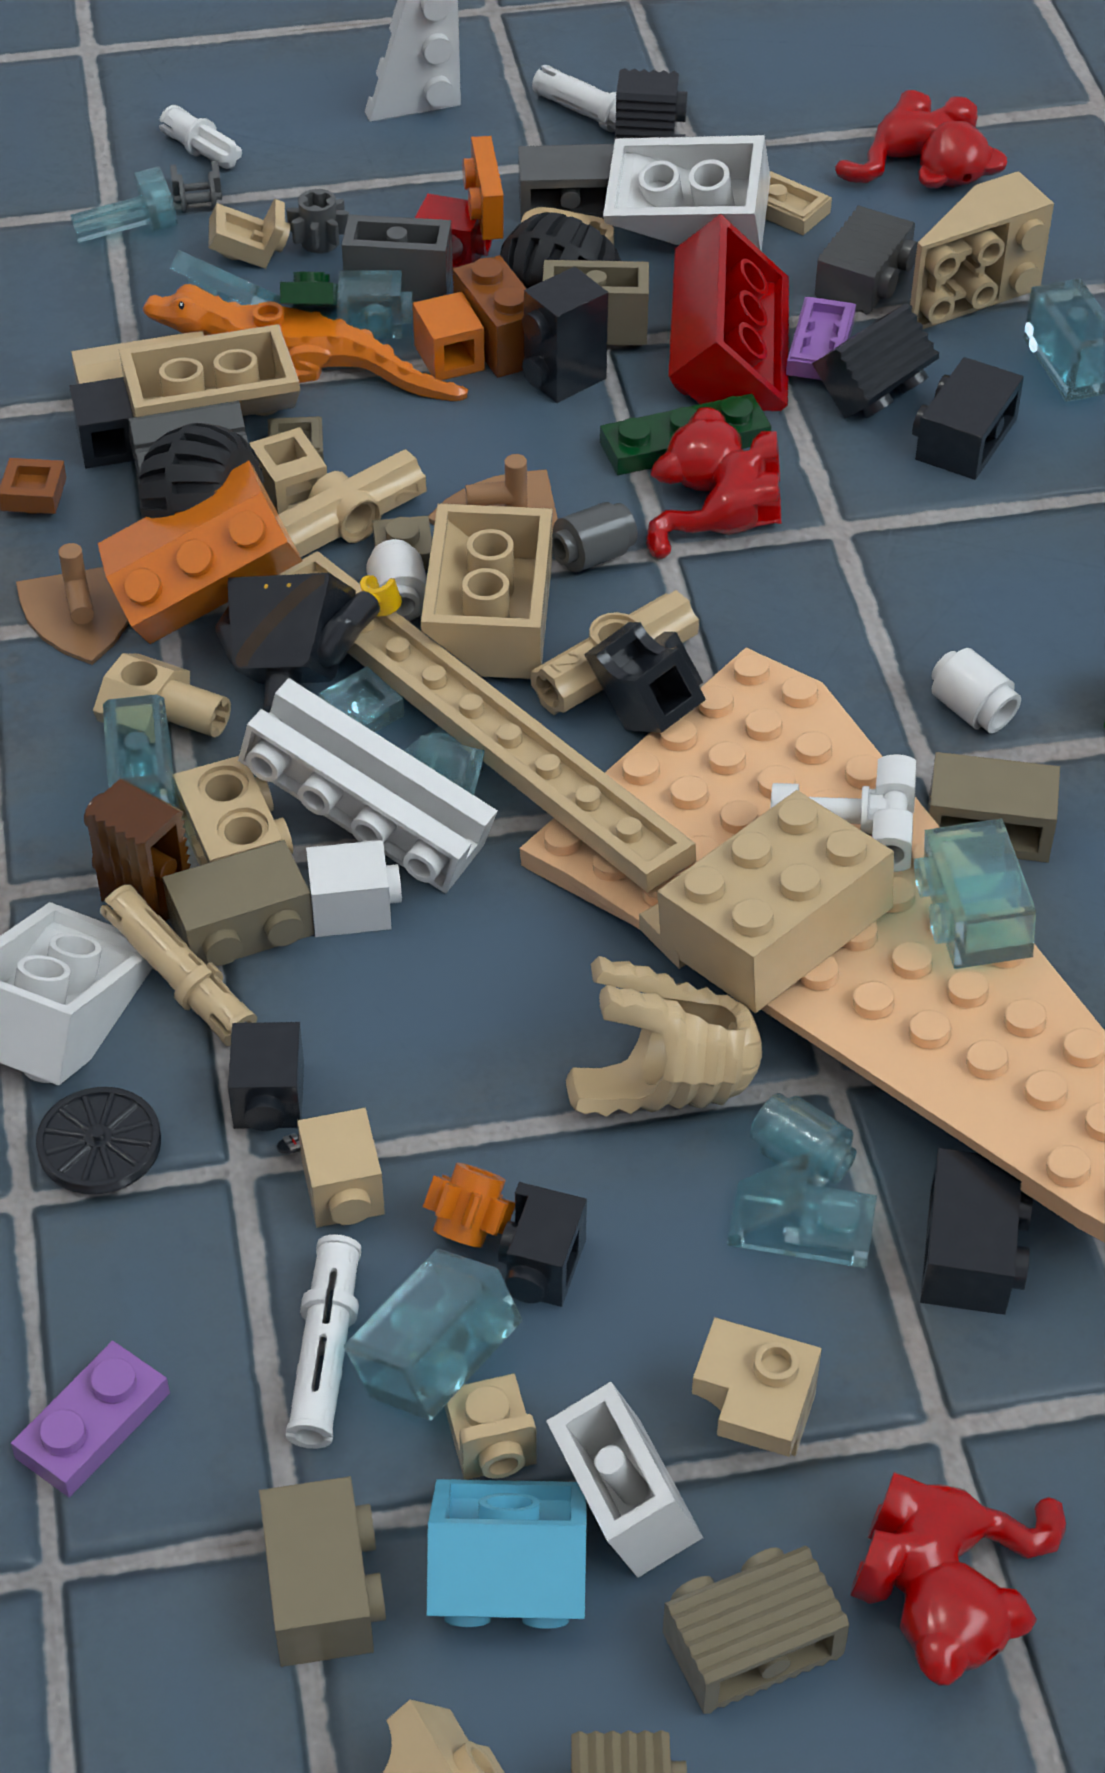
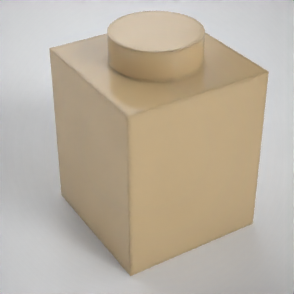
[297,1108,385,1228]

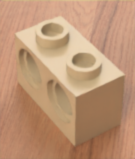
[172,756,293,866]

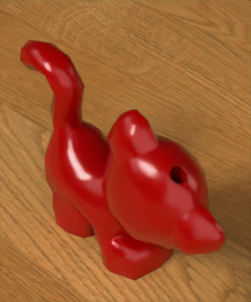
[835,90,1007,188]
[645,407,782,559]
[850,1472,1066,1686]

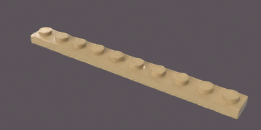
[278,551,696,893]

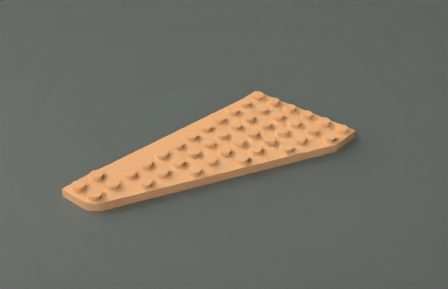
[519,648,1105,1243]

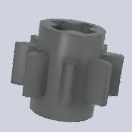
[286,189,349,253]

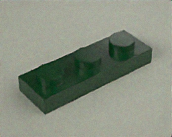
[600,393,771,476]

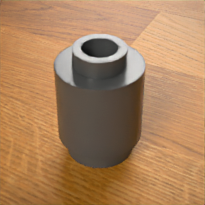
[552,502,637,573]

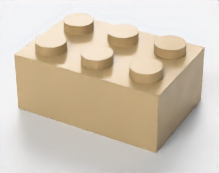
[657,790,894,1013]

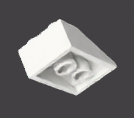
[603,135,770,251]
[0,902,153,1085]

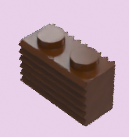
[84,779,191,922]

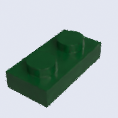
[280,272,342,307]

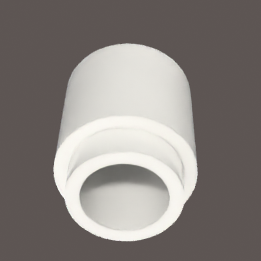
[366,539,427,621]
[931,648,1021,733]

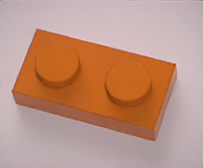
[462,136,504,240]

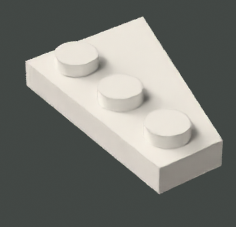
[365,0,461,122]

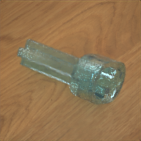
[70,166,178,243]

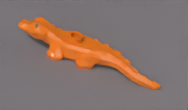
[143,284,468,401]

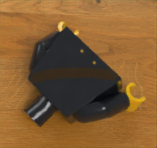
[215,573,402,712]

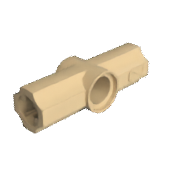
[278,449,427,557]
[531,590,699,715]

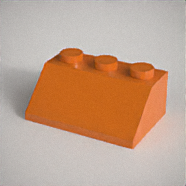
[97,461,302,644]

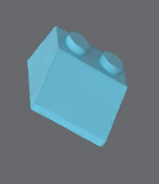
[427,1479,586,1629]

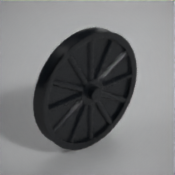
[36,1087,161,1194]

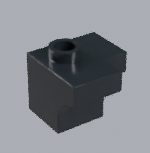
[584,622,706,733]

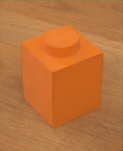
[412,291,485,381]

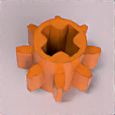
[422,1163,515,1248]

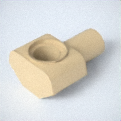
[93,653,231,740]

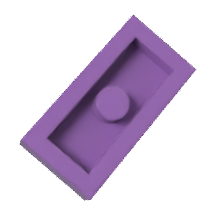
[11,1340,170,1498]

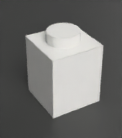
[306,840,402,937]

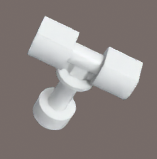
[770,754,916,872]

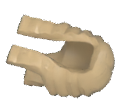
[566,956,762,1117]

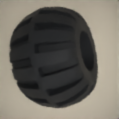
[500,212,621,289]
[138,423,265,518]

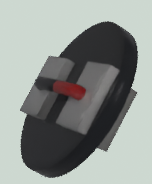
[277,1133,301,1156]

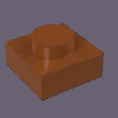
[0,458,67,514]

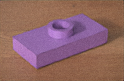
[786,297,856,380]

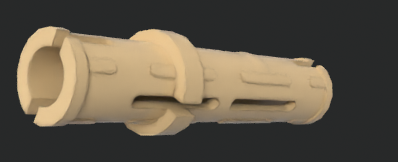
[100,885,257,1046]

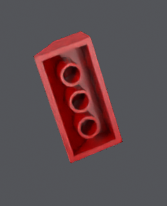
[668,214,789,411]

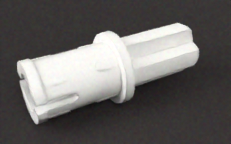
[159,105,242,169]

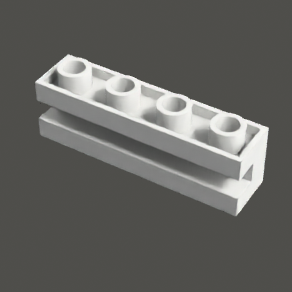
[238,678,498,894]

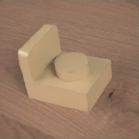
[443,1373,537,1480]

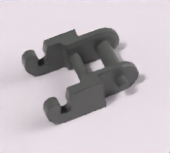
[170,161,222,212]

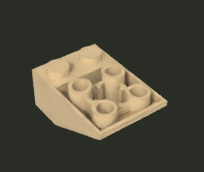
[910,171,1054,329]

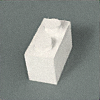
[547,1382,703,1577]

